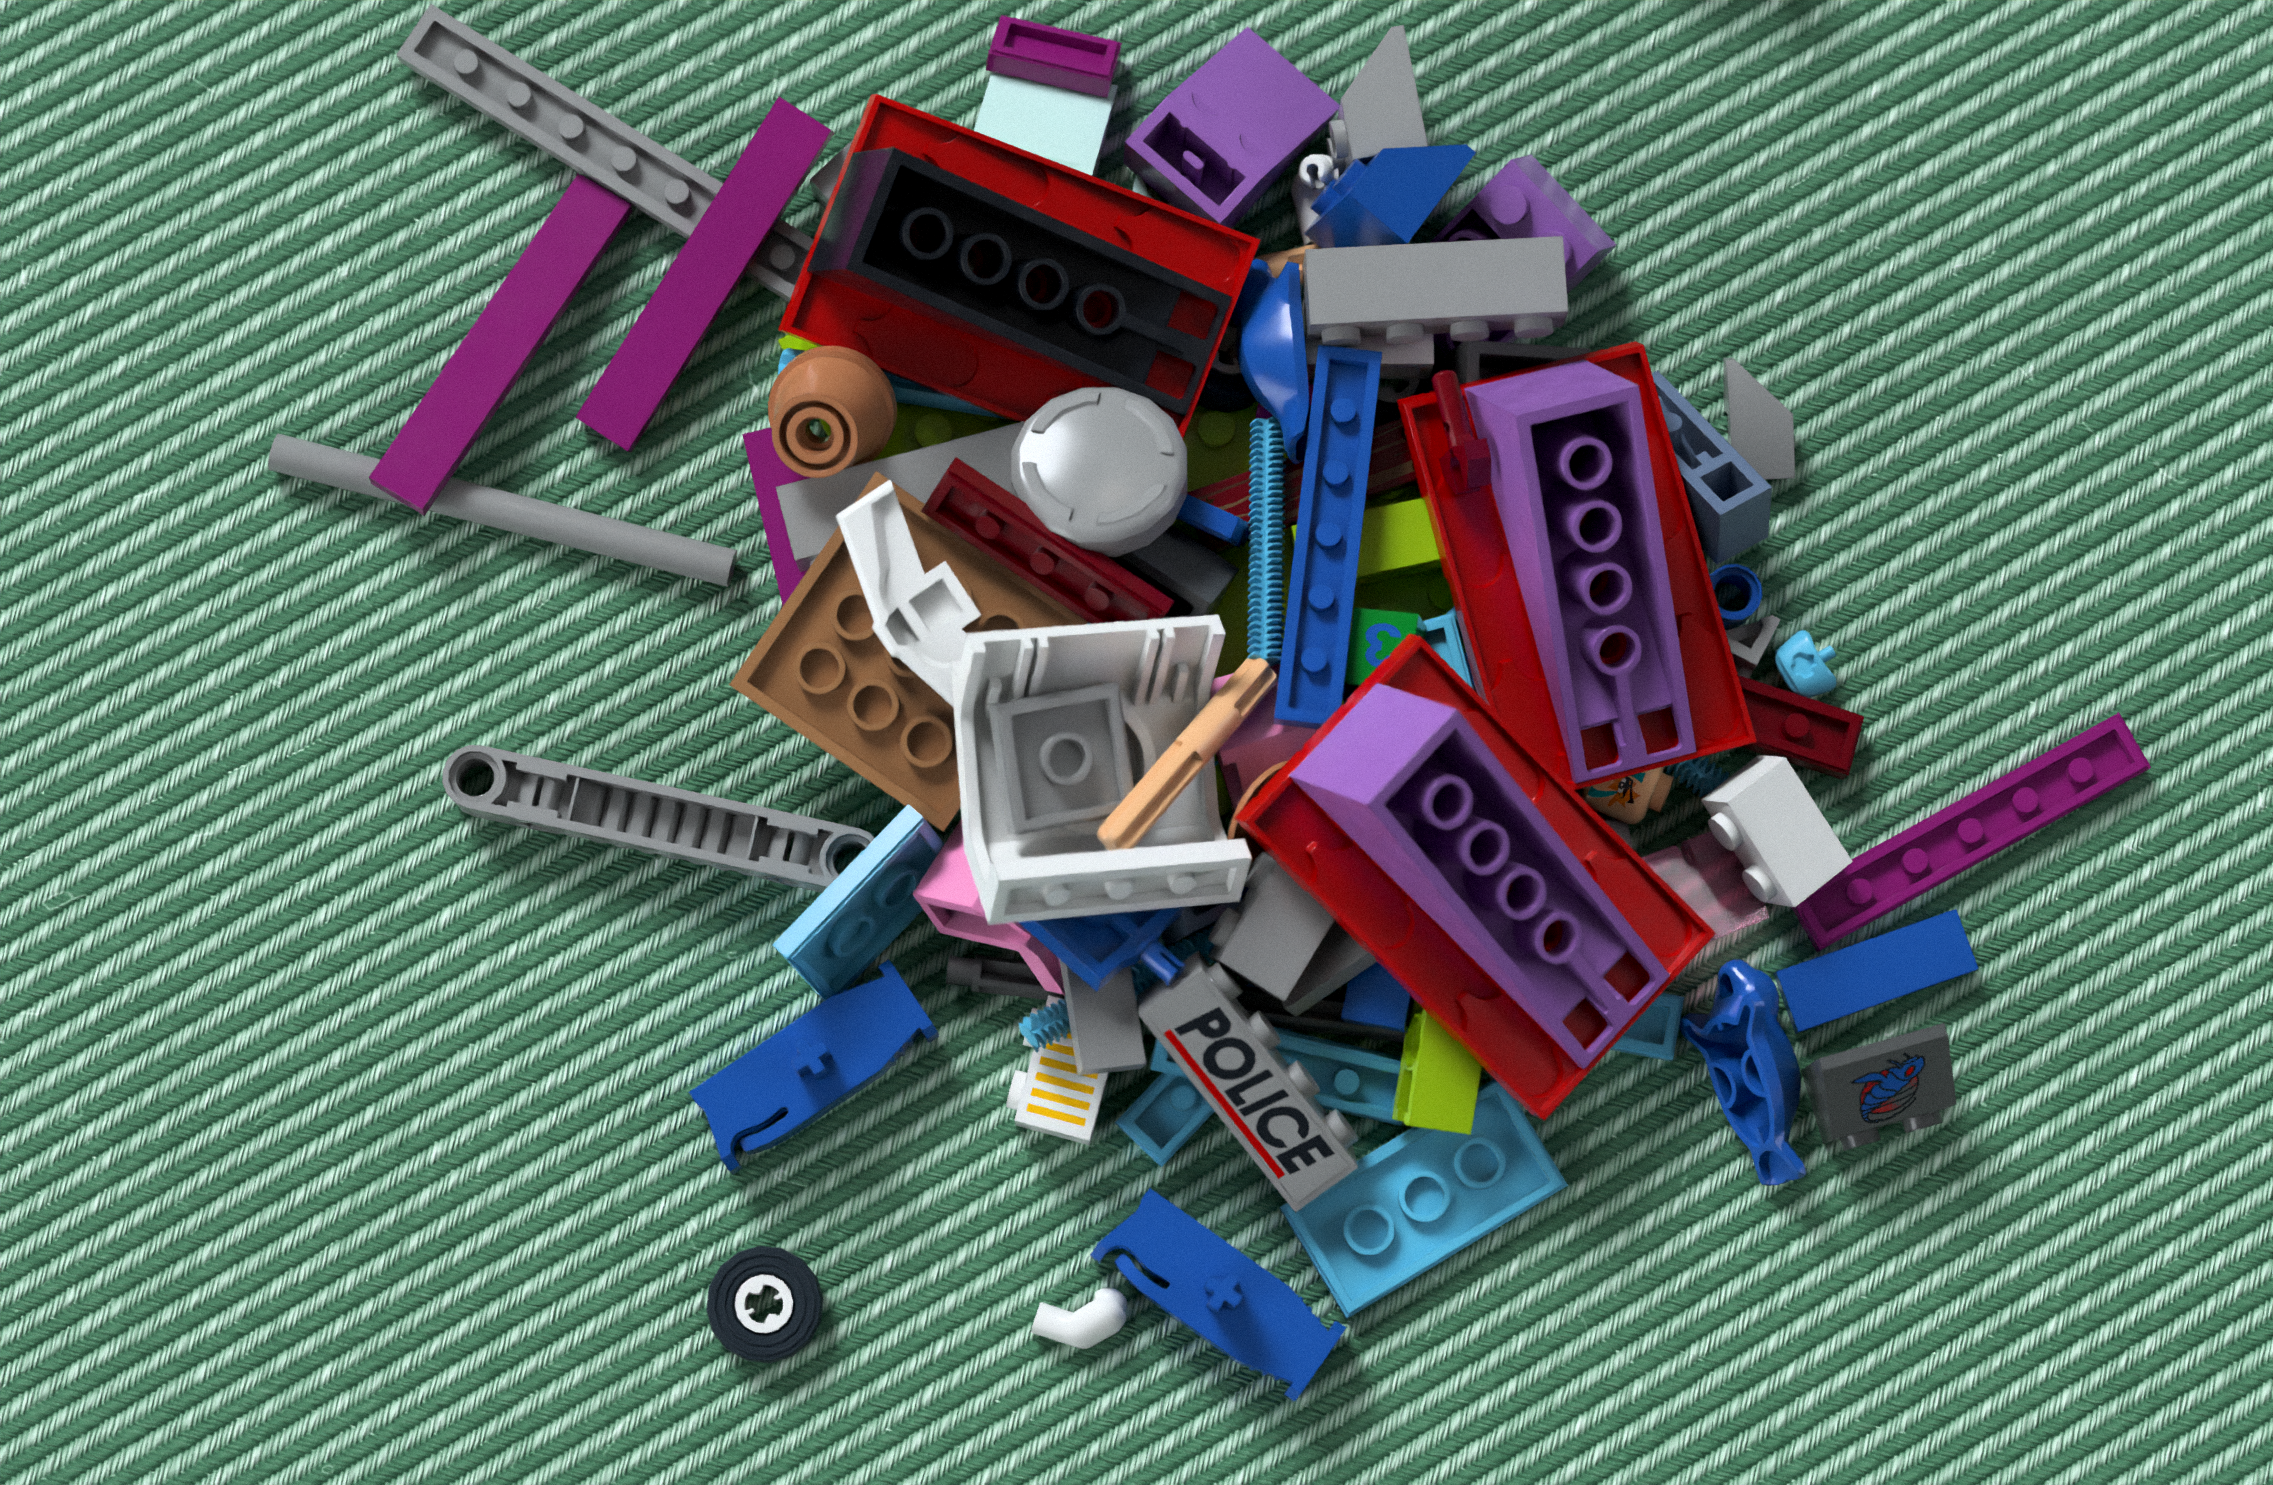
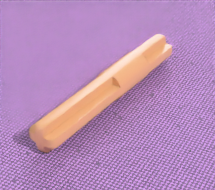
[1097,658,1277,851]

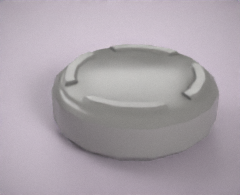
[1011,387,1187,557]

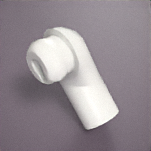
[1291,154,1339,246]
[1031,1288,1127,1349]

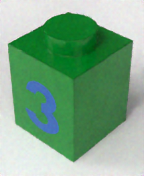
[1345,608,1427,693]

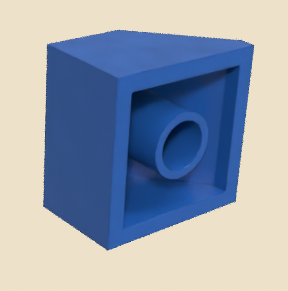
[1304,144,1476,248]

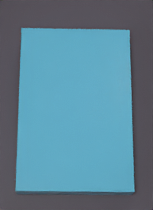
[772,804,944,1001]

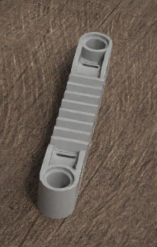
[442,745,875,893]

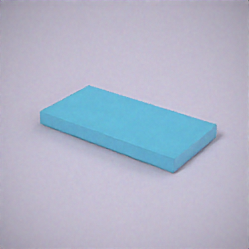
[1279,1079,1568,1319]

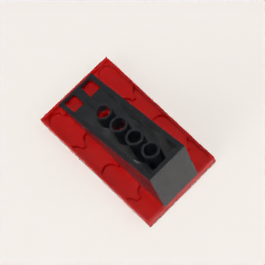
[778,94,1261,439]

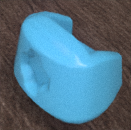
[1775,630,1837,698]

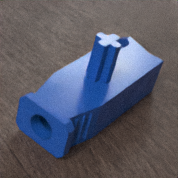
[689,959,939,1175]
[1090,1188,1346,1403]

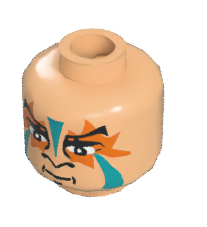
[1581,766,1674,824]

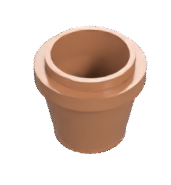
[768,346,897,478]

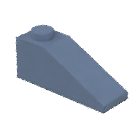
[1652,370,1772,565]

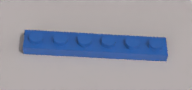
[1274,345,1382,729]

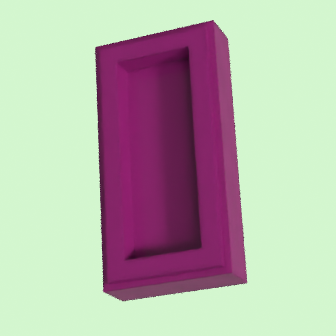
[986,15,1122,98]

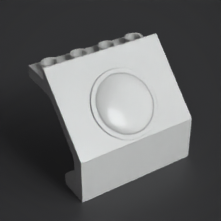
[950,615,1252,925]

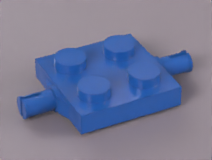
[1019,906,1186,992]

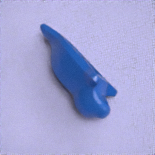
[1230,259,1310,464]
[1679,959,1806,1186]

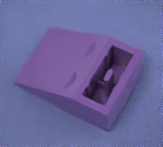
[1123,26,1340,229]
[1430,155,1617,358]

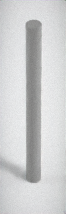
[268,434,737,587]

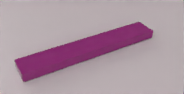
[575,97,834,453]
[369,173,632,516]
[1791,713,2151,952]

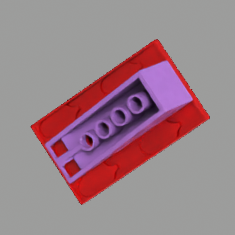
[1397,341,1757,790]
[1234,633,1716,1121]

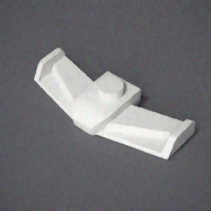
[836,479,982,708]

